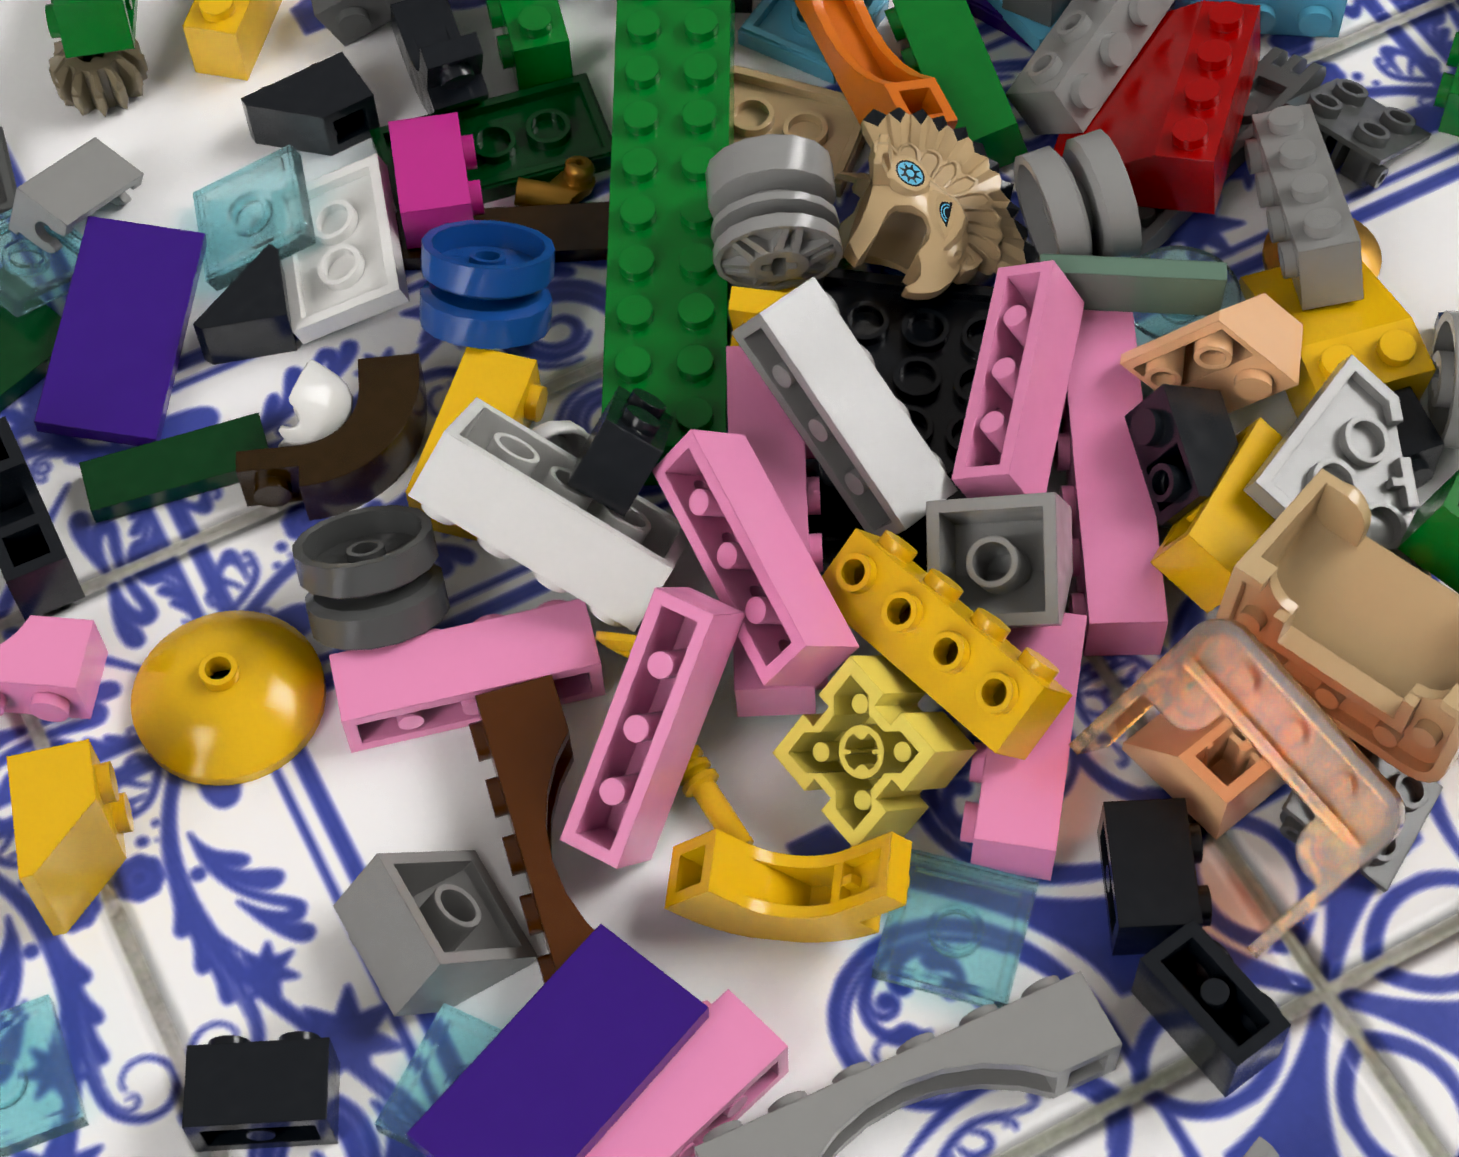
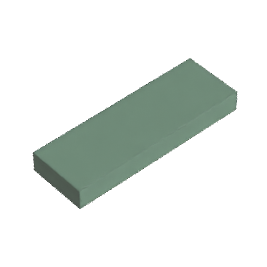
[1039,253,1227,316]

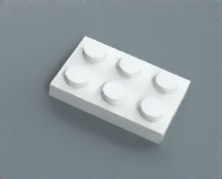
[274,153,410,344]

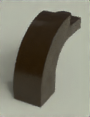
[236,353,427,521]

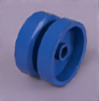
[419,220,555,349]

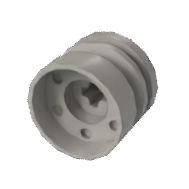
[705,134,843,290]

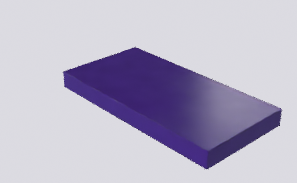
[34,216,207,446]
[406,924,709,1157]

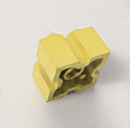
[772,655,978,847]

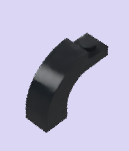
[390,0,489,116]

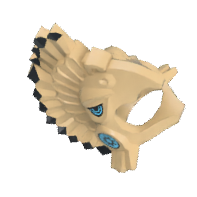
[835,107,1038,300]

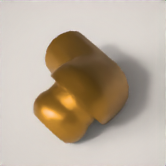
[514,156,596,206]

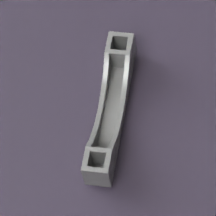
[694,971,1122,1157]

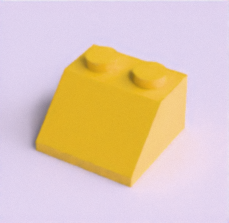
[6,739,134,936]

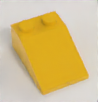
[1238,261,1436,418]

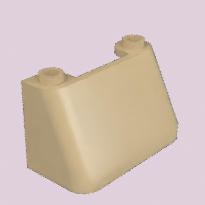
[1213,468,1459,783]

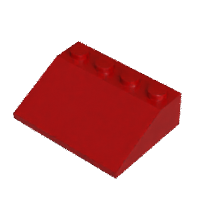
[1054,0,1260,214]

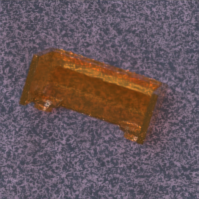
[1068,618,1405,958]

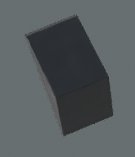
[193,244,297,365]

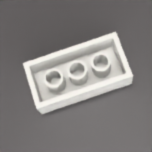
[408,397,689,632]

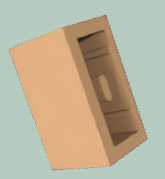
[1120,293,1303,413]
[1122,668,1324,840]

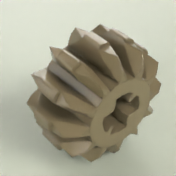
[48,39,148,117]

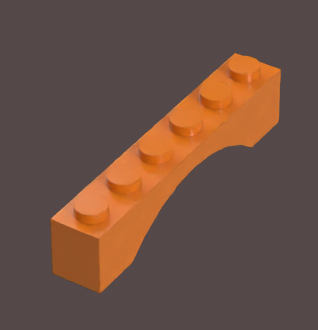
[794,0,958,129]

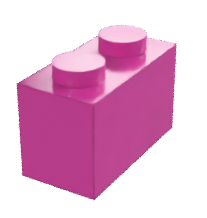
[388,112,485,249]

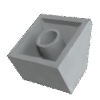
[926,492,1073,628]
[333,850,538,1017]

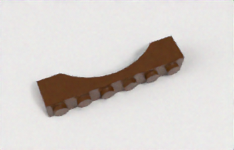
[469,674,594,984]

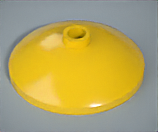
[131,610,326,786]

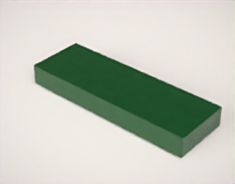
[79,413,269,523]

